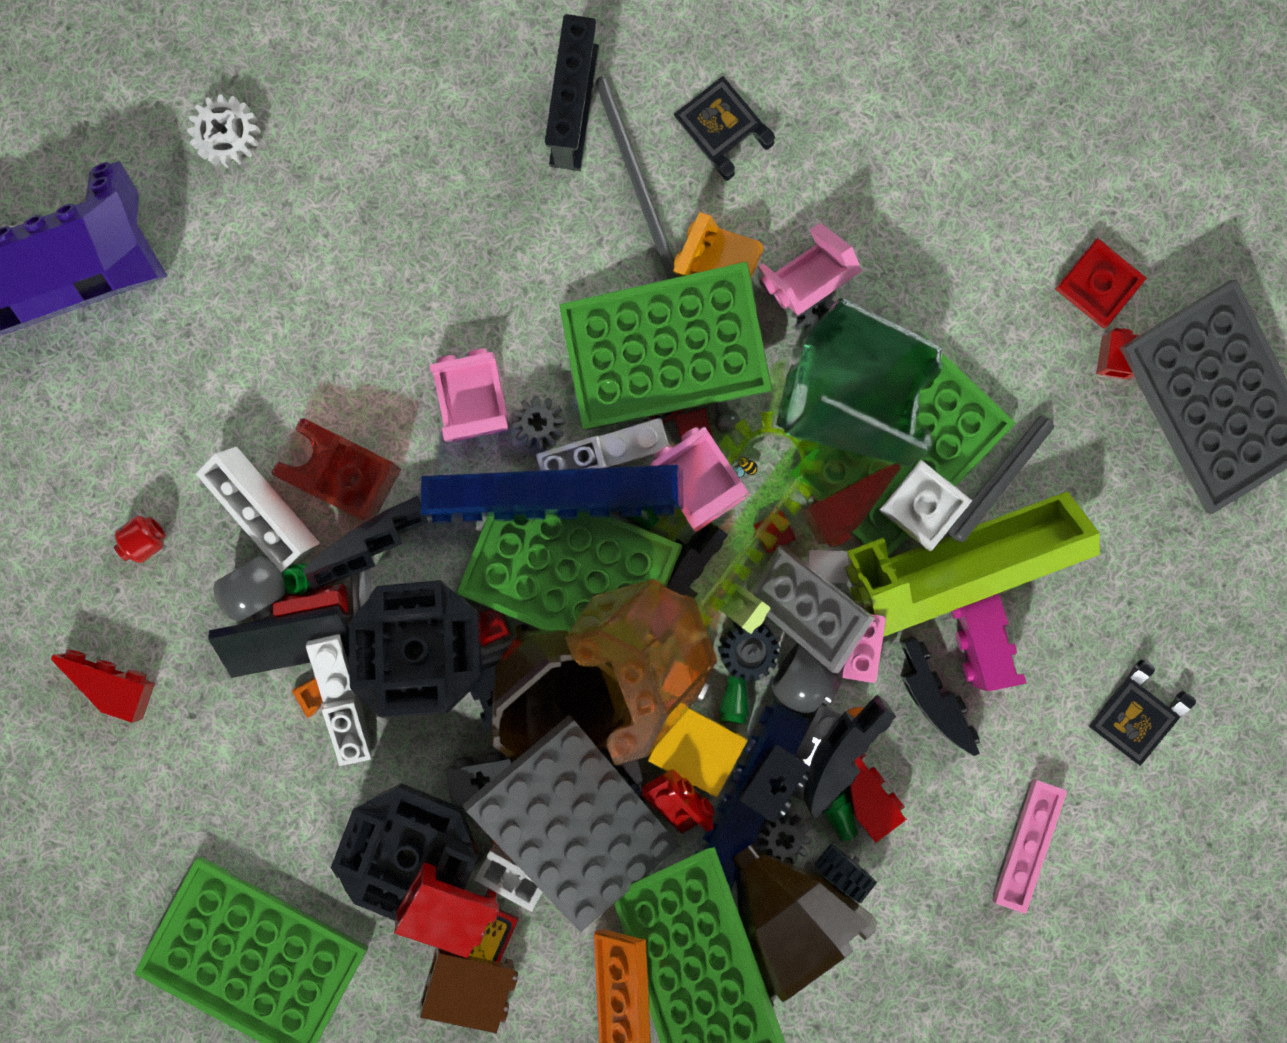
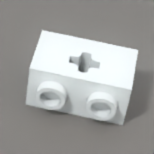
[474,843,542,912]

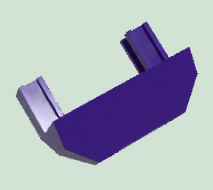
[0,161,167,336]

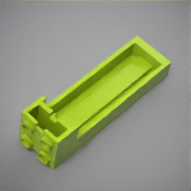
[845,491,1100,637]

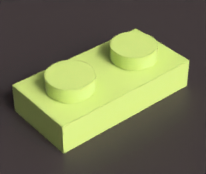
[716,582,771,634]

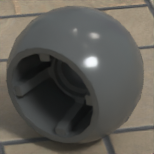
[213,555,287,622]
[772,643,841,713]

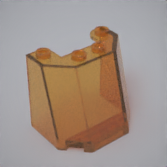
[565,579,717,765]

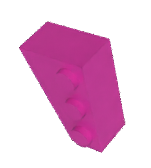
[951,593,1027,692]

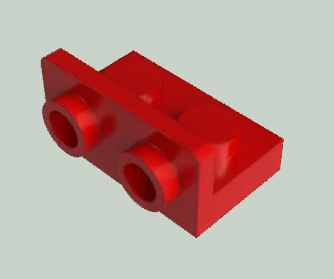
[273,584,349,617]
[642,769,714,834]

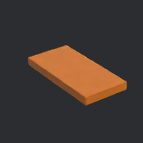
[594,929,651,1043]

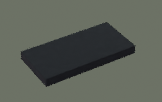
[208,605,349,678]

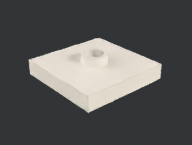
[879,460,972,552]

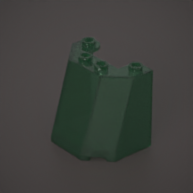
[776,298,943,467]

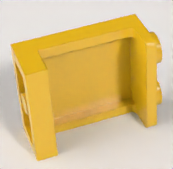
[645,700,747,798]

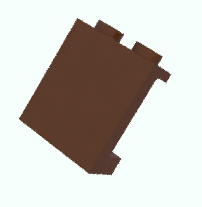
[419,948,518,1034]

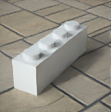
[196,447,320,573]

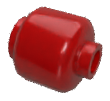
[114,516,166,563]

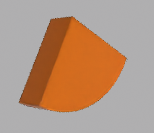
[292,677,323,718]

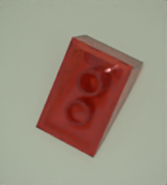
[801,462,901,547]

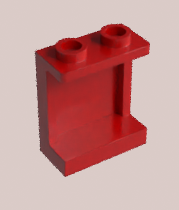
[394,862,499,958]

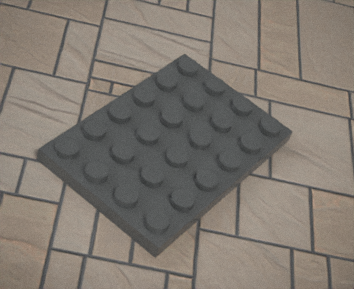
[1120,280,1287,514]
[463,714,680,932]

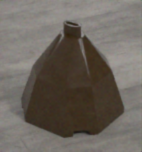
[491,625,636,761]
[731,844,877,1006]

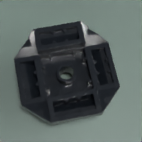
[349,580,483,719]
[331,783,479,921]

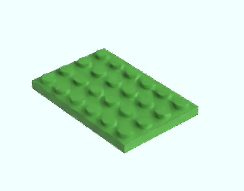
[559,262,772,430]
[789,335,1016,556]
[456,475,683,667]
[614,847,786,1043]
[134,856,369,1043]

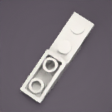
[536,418,669,485]
[306,634,372,766]

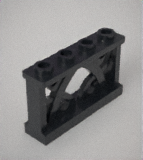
[545,14,599,171]

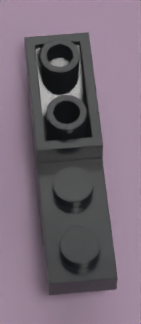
[647,523,728,645]
[899,637,980,756]
[803,694,896,819]

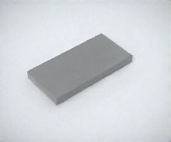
[749,545,875,673]

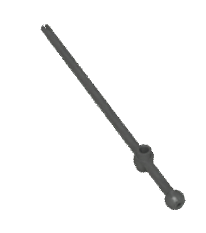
[596,76,740,433]

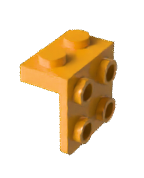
[673,212,764,278]

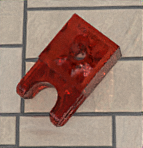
[271,418,402,522]

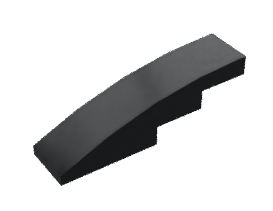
[303,496,429,590]

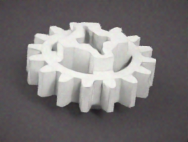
[187,94,261,168]

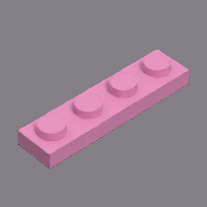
[992,779,1067,914]

